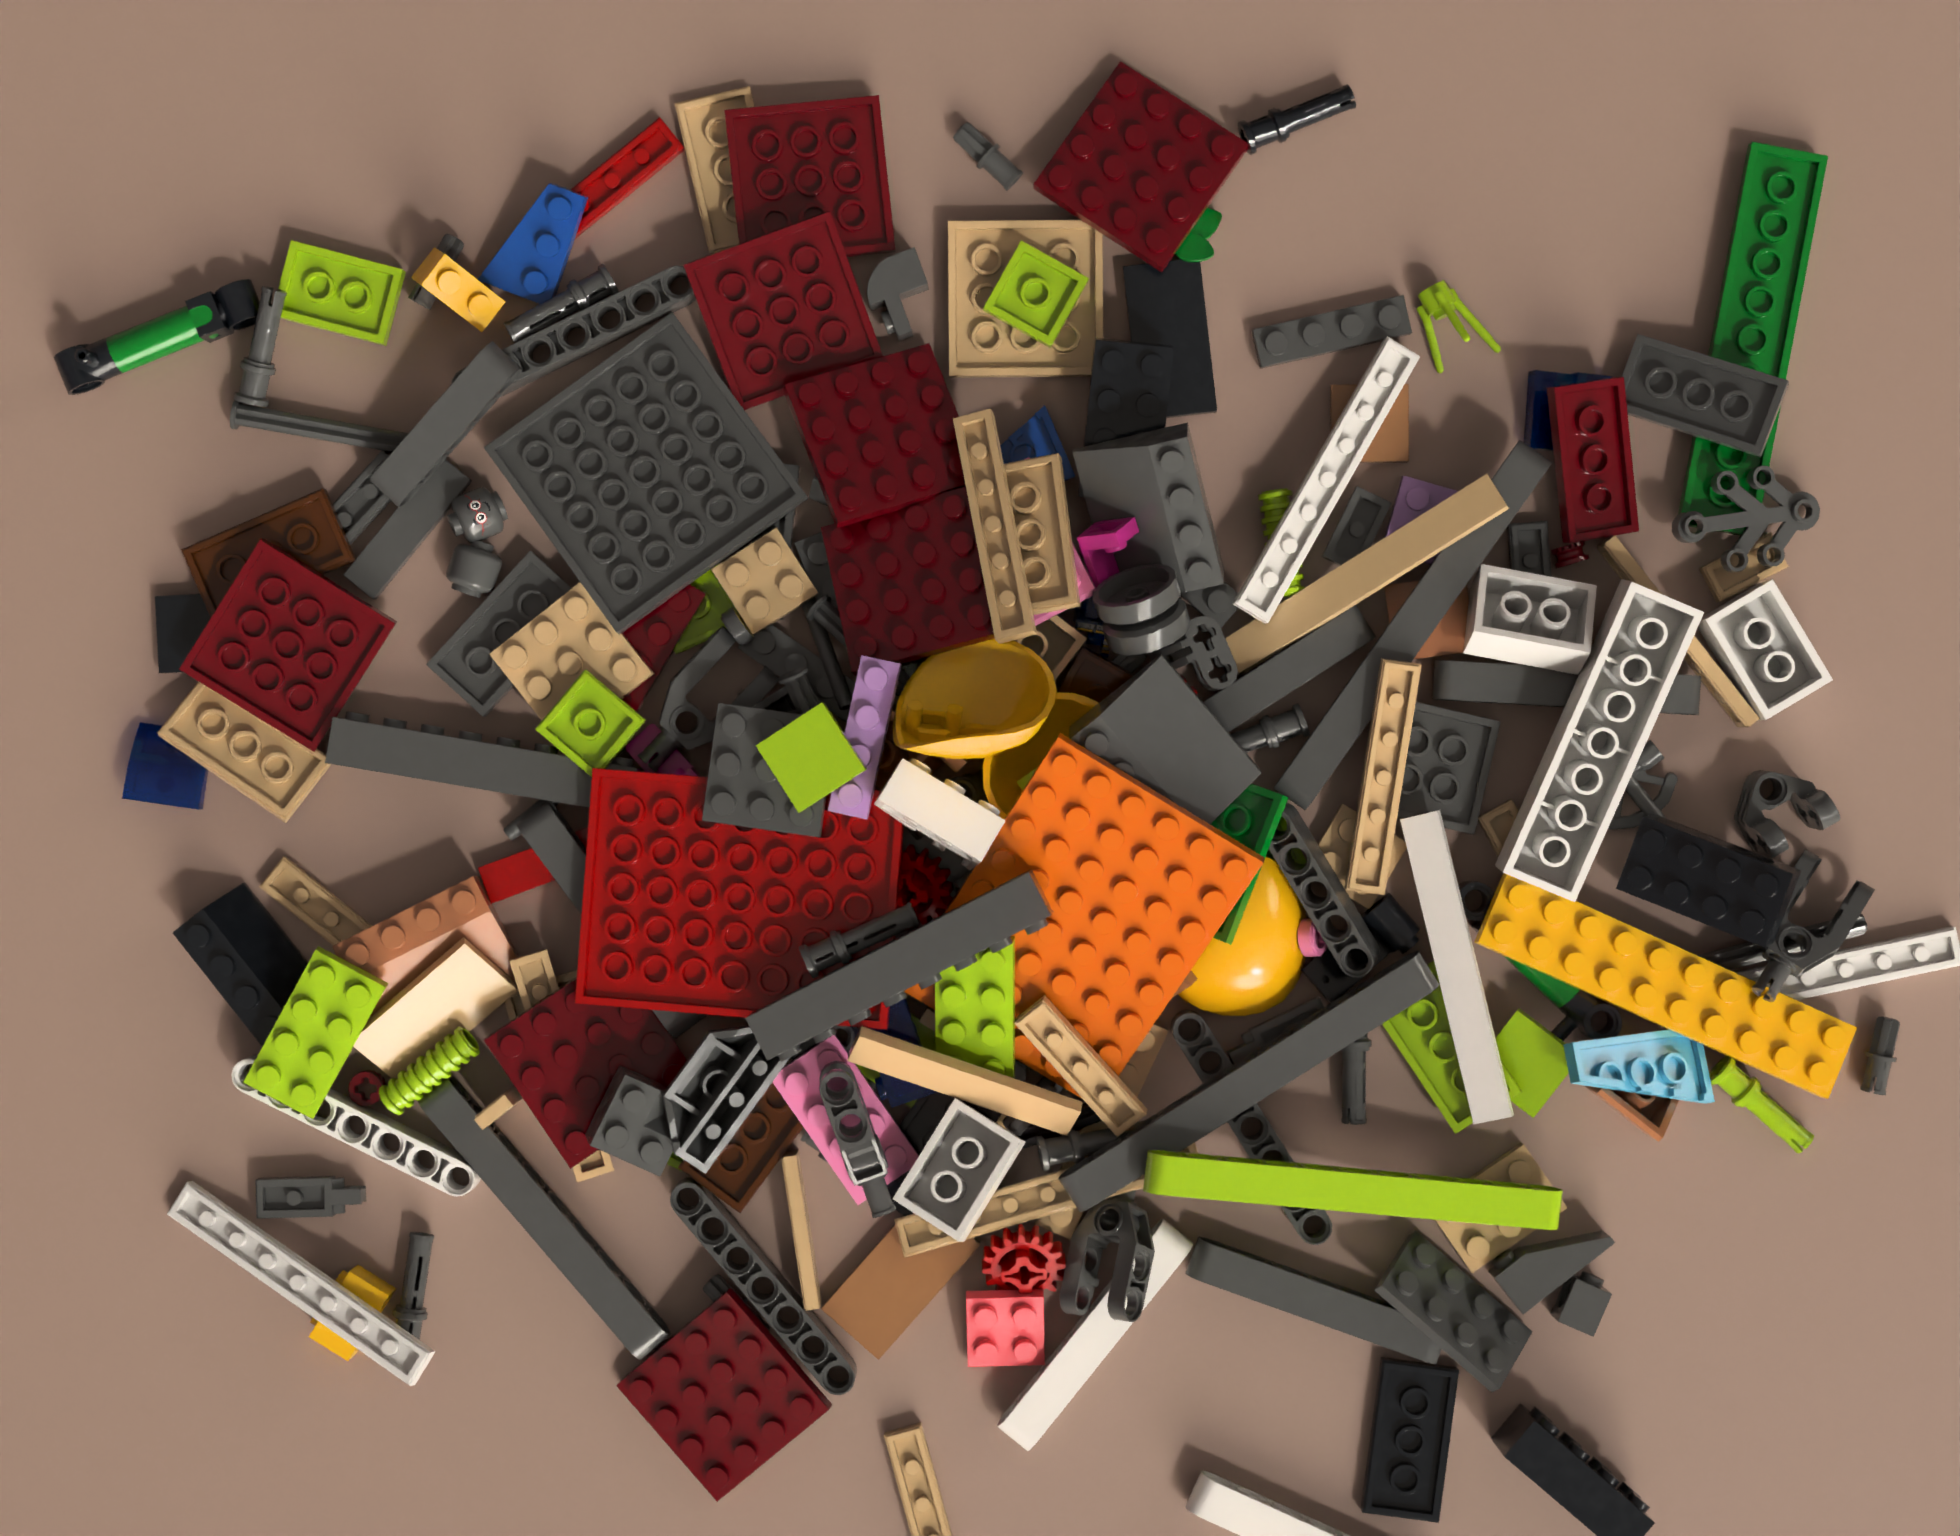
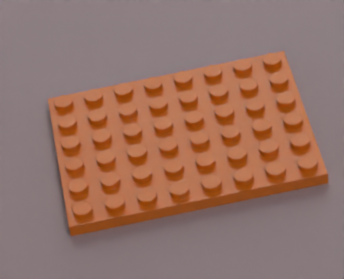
[904,733,1264,1099]

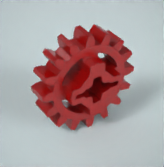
[897,844,953,925]
[982,1224,1066,1296]

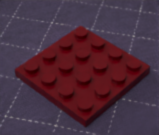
[1033,61,1249,272]
[724,95,896,257]
[683,210,883,410]
[783,343,966,528]
[821,487,995,676]
[179,538,397,752]
[483,977,687,1169]
[616,1287,832,1502]

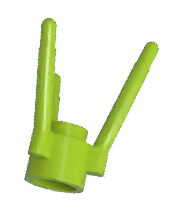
[1416,280,1501,373]

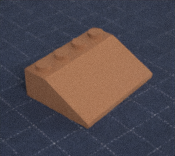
[332,876,519,1016]

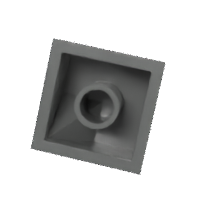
[585,1065,673,1176]

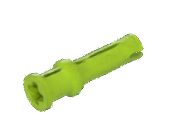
[1709,1056,1814,1153]

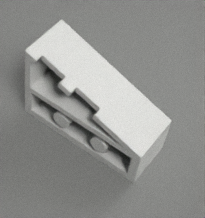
[874,758,1005,870]

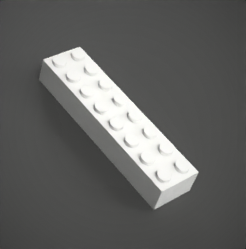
[1495,579,1704,902]

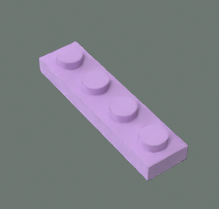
[828,655,902,819]

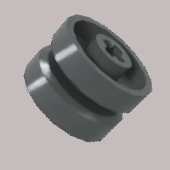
[1093,564,1190,655]

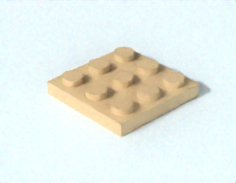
[489,582,654,721]

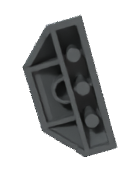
[662,1026,790,1174]

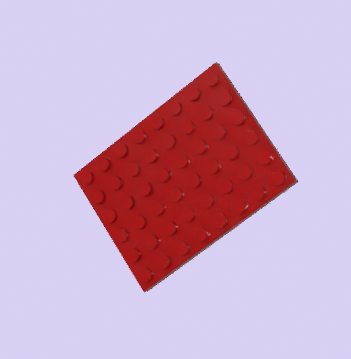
[575,768,904,1030]

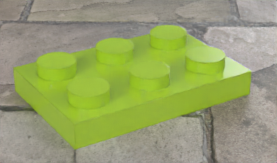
[278,240,406,346]

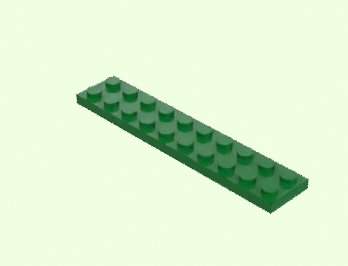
[1678,142,1828,536]

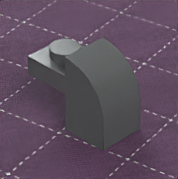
[867,247,929,342]

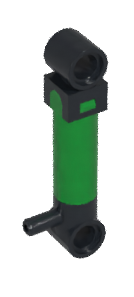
[54,279,260,395]
[1458,880,1622,1041]

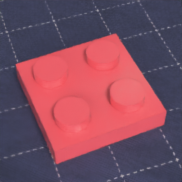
[966,1289,1045,1367]

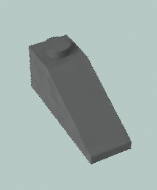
[1488,1230,1615,1314]

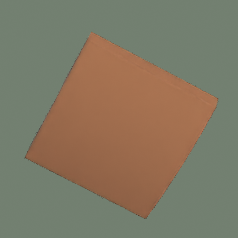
[1384,580,1469,659]

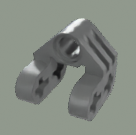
[1148,616,1238,691]
[1734,770,1840,859]

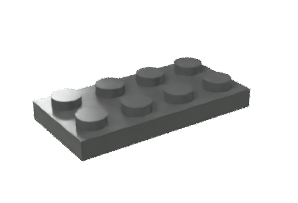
[1622,334,1789,457]
[426,551,572,717]
[1374,1231,1532,1392]

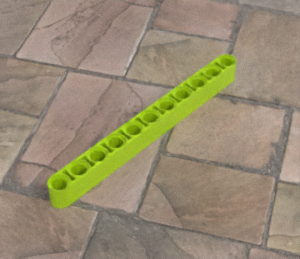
[1143,1150,1563,1230]

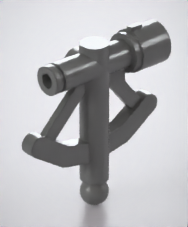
[1608,740,1678,830]

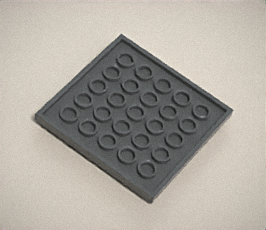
[484,312,808,635]

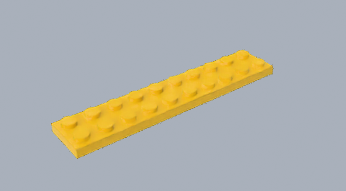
[1474,873,1857,1099]

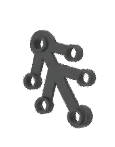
[1672,466,1820,572]

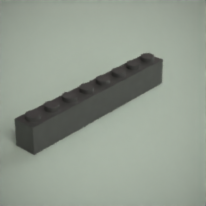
[325,711,643,807]
[745,869,1053,1062]

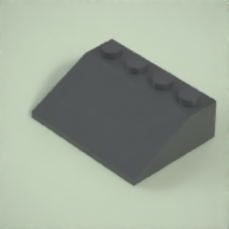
[1072,422,1224,592]
[1069,654,1262,824]

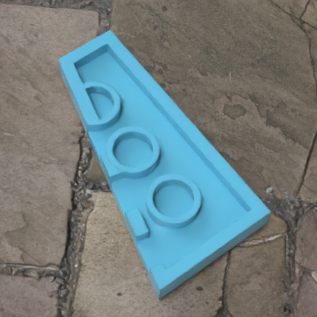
[1563,1030,1715,1104]

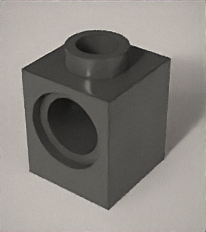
[1551,1271,1612,1337]

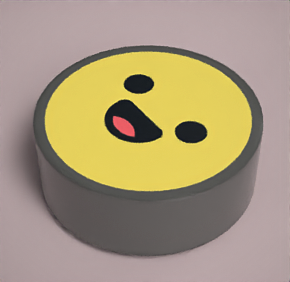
[721,607,755,646]

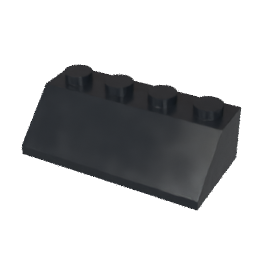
[173,883,308,1047]

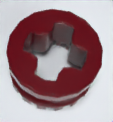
[1550,541,1590,569]
[348,1070,387,1106]

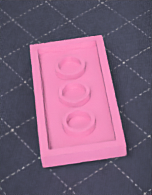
[773,1034,919,1205]

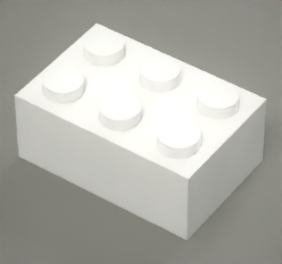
[1463,564,1597,675]
[1698,579,1833,721]
[893,1098,1026,1242]

